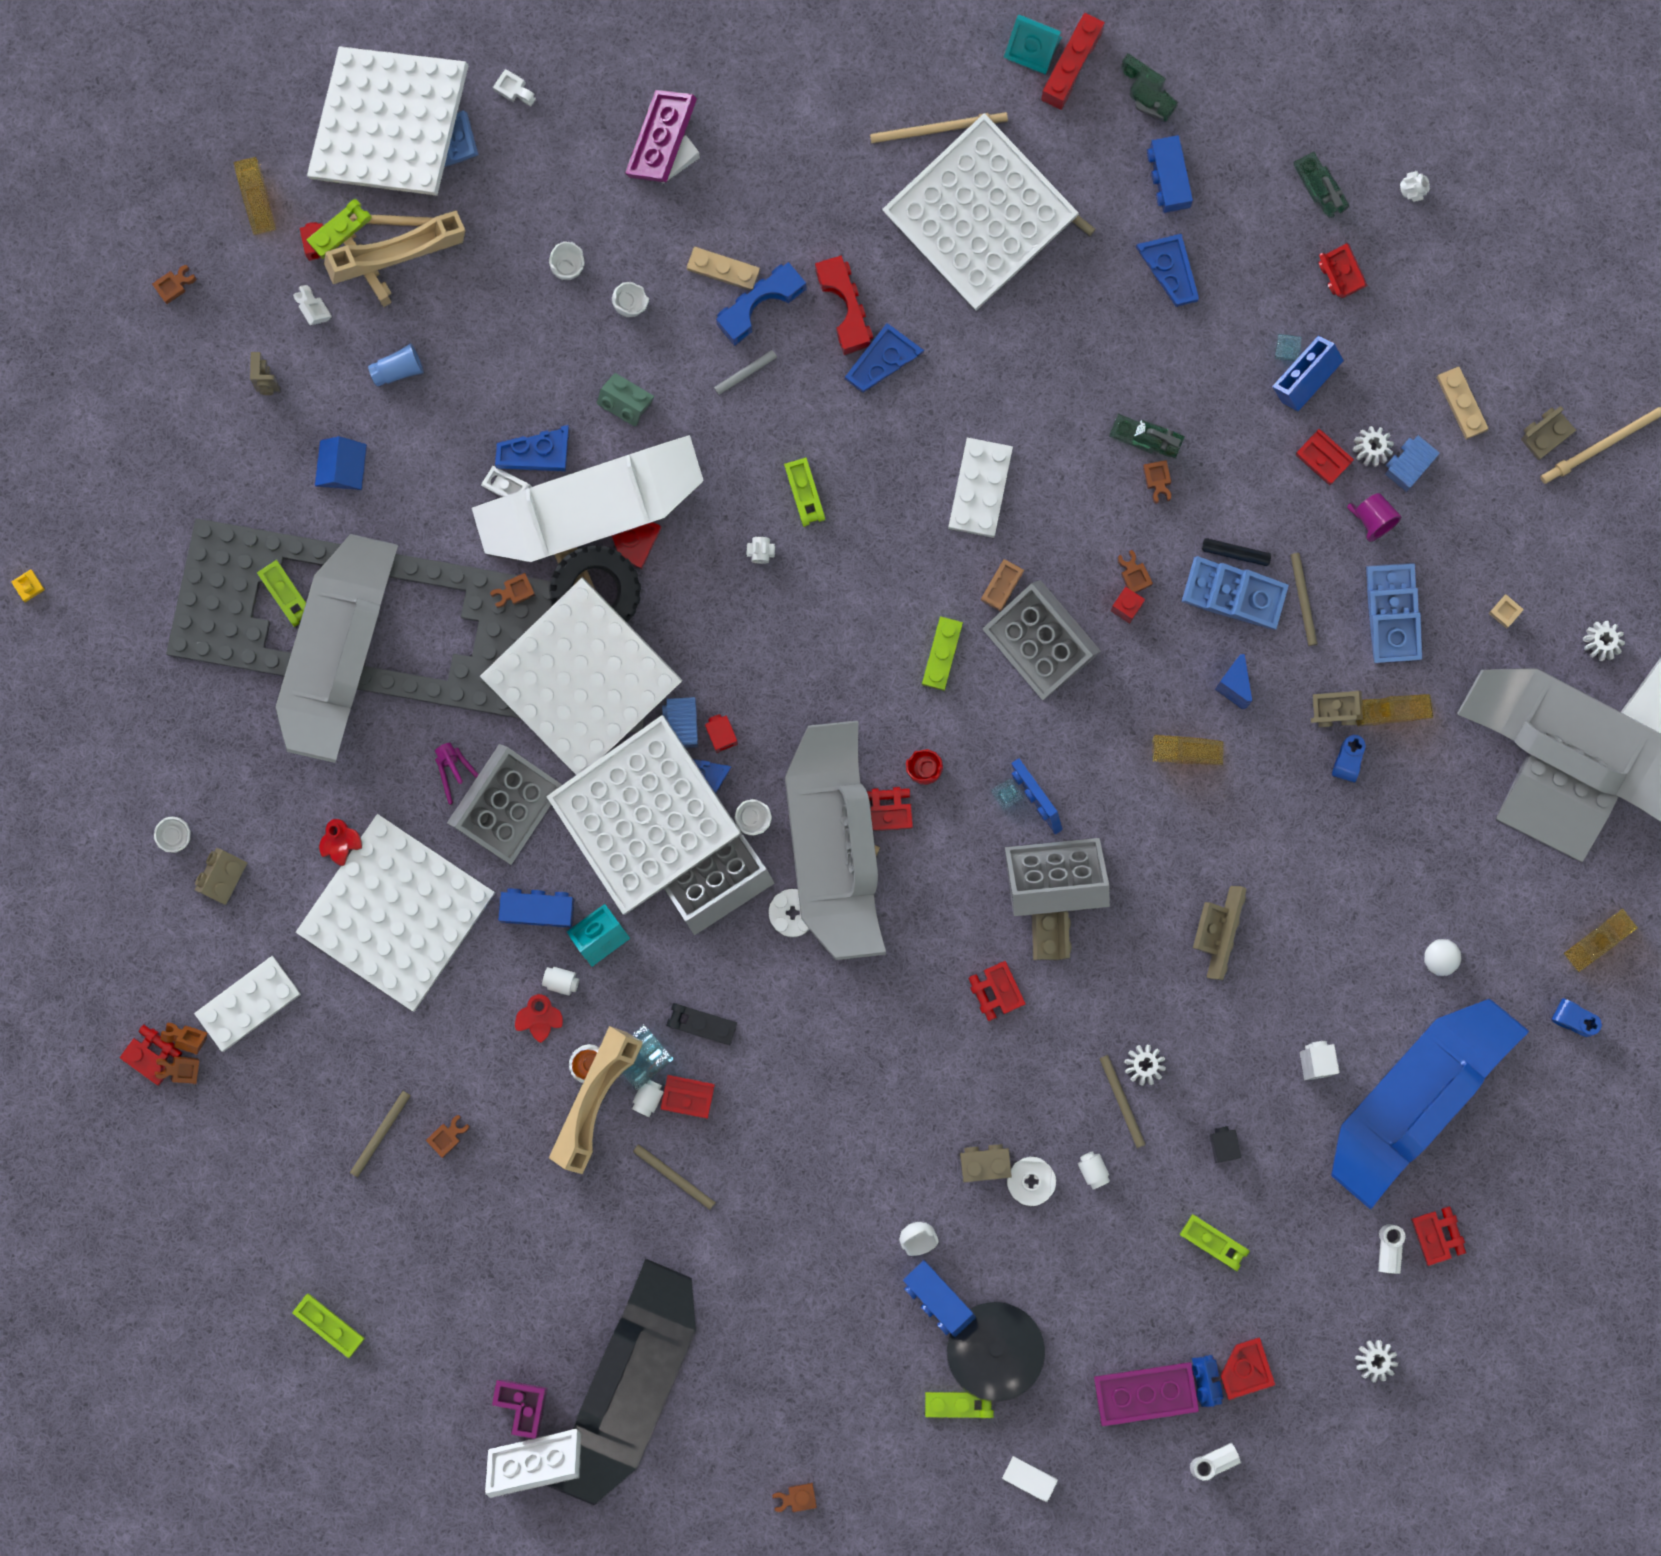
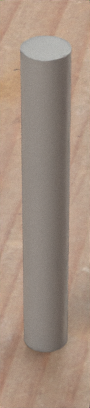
[714,350,777,395]

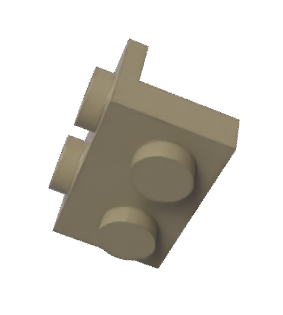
[1311,691,1363,727]
[195,848,248,905]
[960,1144,1012,1183]

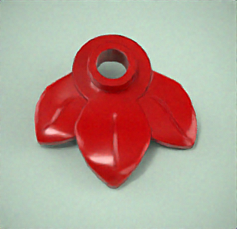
[319,819,362,866]
[515,994,563,1043]

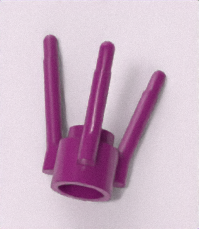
[435,742,479,805]

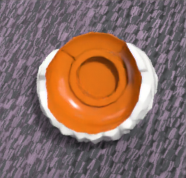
[569,1044,599,1083]

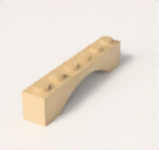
[324,211,465,284]
[549,1026,643,1174]

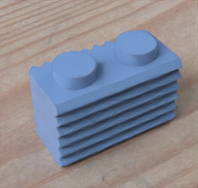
[1385,435,1440,492]
[662,697,698,748]

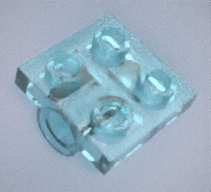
[622,1025,674,1090]

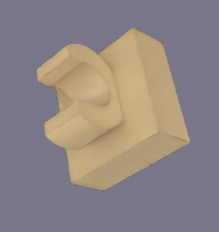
[1489,594,1524,629]

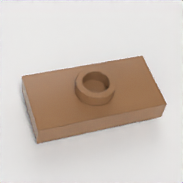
[980,559,1024,612]

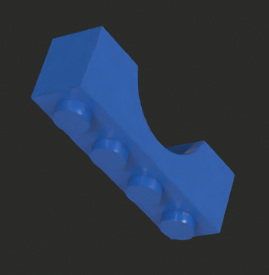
[716,262,806,346]

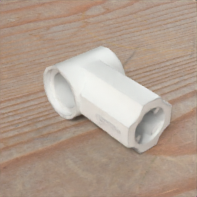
[1378,1224,1405,1274]
[1190,1443,1241,1481]

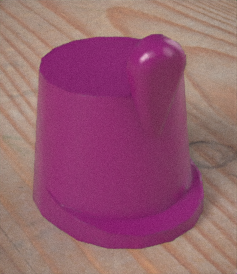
[1347,493,1402,542]

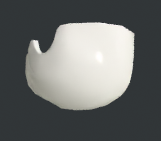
[549,242,584,280]
[612,282,649,317]
[734,799,772,836]
[154,816,191,853]
[1424,939,1461,976]
[899,1222,938,1256]

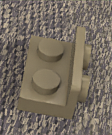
[250,352,280,395]
[1521,406,1576,460]
[1032,911,1072,960]

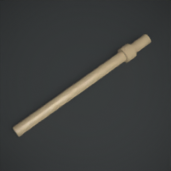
[870,112,1008,143]
[1540,407,1661,484]

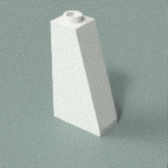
[1621,658,1661,733]

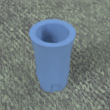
[368,343,424,386]

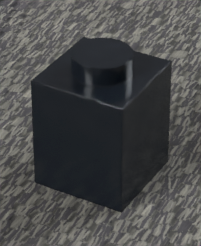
[1209,1126,1242,1163]

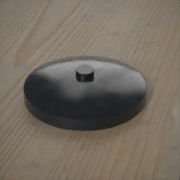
[947,1302,1045,1402]

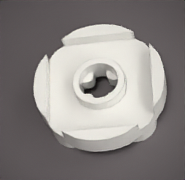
[769,889,810,937]
[1007,1157,1056,1206]

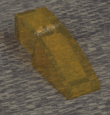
[233,157,276,235]
[1356,694,1433,727]
[1152,735,1223,765]
[1564,908,1638,972]

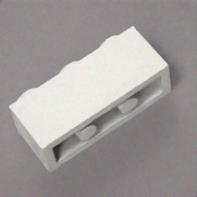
[1300,1041,1339,1081]

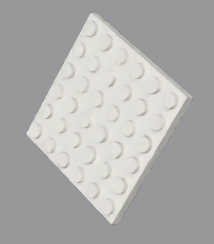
[307,47,469,196]
[882,113,1079,311]
[480,577,682,775]
[546,715,742,915]
[296,814,495,1012]

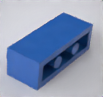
[1147,135,1193,213]
[1272,335,1344,411]
[498,888,575,928]
[903,1260,976,1337]

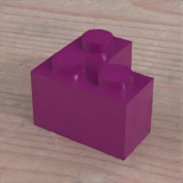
[492,1379,548,1439]

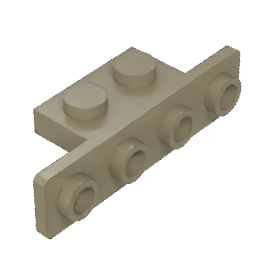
[1193,886,1246,980]

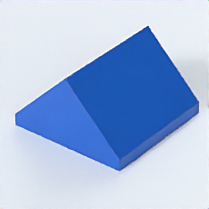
[315,436,367,490]
[1215,654,1252,709]

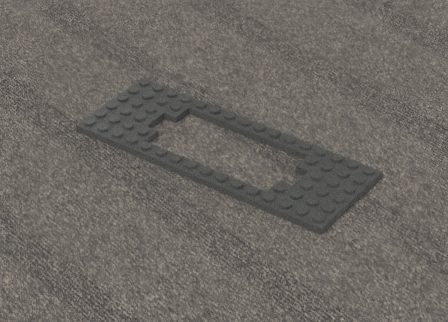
[166,518,552,719]

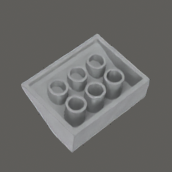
[983,580,1101,700]
[447,744,562,865]
[1496,754,1619,862]
[664,822,775,936]
[1005,838,1110,916]

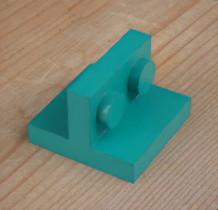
[1003,15,1062,75]
[567,904,630,967]

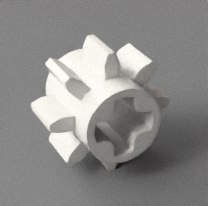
[1400,171,1430,202]
[747,537,775,564]

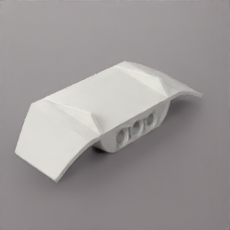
[472,435,703,562]

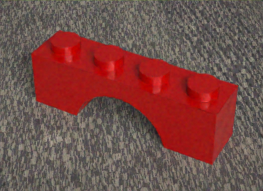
[1041,12,1105,110]
[815,255,873,355]

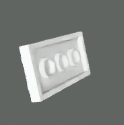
[948,438,1013,538]
[194,956,301,1052]
[485,1429,581,1498]

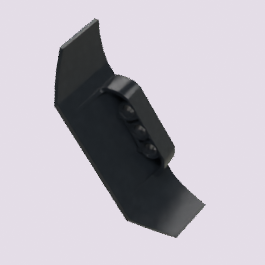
[547,1259,696,1505]

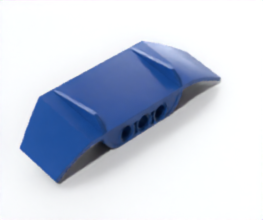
[1331,999,1529,1209]

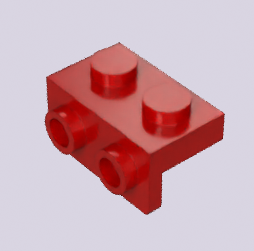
[1319,243,1368,298]

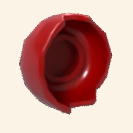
[906,749,943,785]

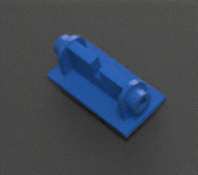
[1192,1355,1224,1407]

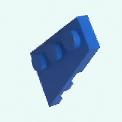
[845,323,924,393]

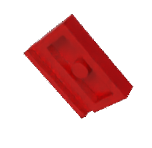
[1295,429,1354,486]
[660,1075,715,1119]

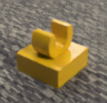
[11,569,45,602]

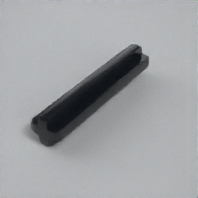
[1202,538,1271,566]

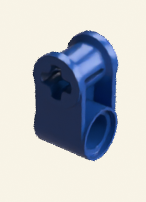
[1332,735,1366,783]
[1551,998,1602,1037]

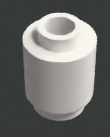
[542,967,579,996]
[632,1080,664,1117]
[1078,1151,1110,1189]

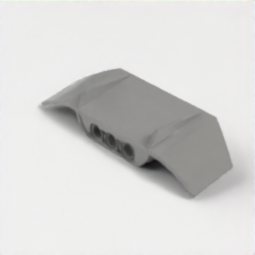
[275,534,398,763]
[1457,668,1661,822]
[785,721,886,960]

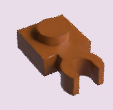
[152,265,197,304]
[1143,460,1171,504]
[1117,550,1153,593]
[490,573,536,608]
[161,1023,207,1054]
[154,1057,199,1084]
[426,1115,470,1158]
[772,1482,817,1512]

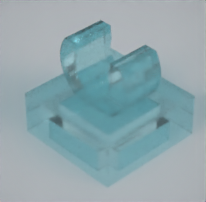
[1275,334,1302,361]
[991,778,1024,811]

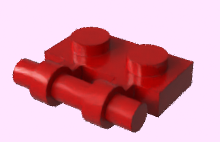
[867,787,913,831]
[968,961,1025,1022]
[119,1025,183,1086]
[1411,1206,1466,1266]

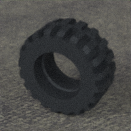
[549,545,641,623]

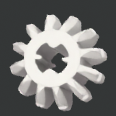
[1353,426,1394,467]
[1583,621,1625,661]
[1124,1045,1166,1086]
[1355,1340,1398,1382]

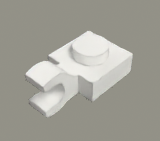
[493,69,536,106]
[293,285,332,325]

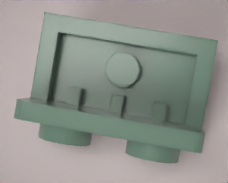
[597,373,654,427]

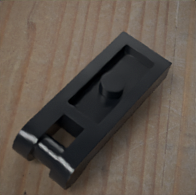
[666,1003,737,1046]

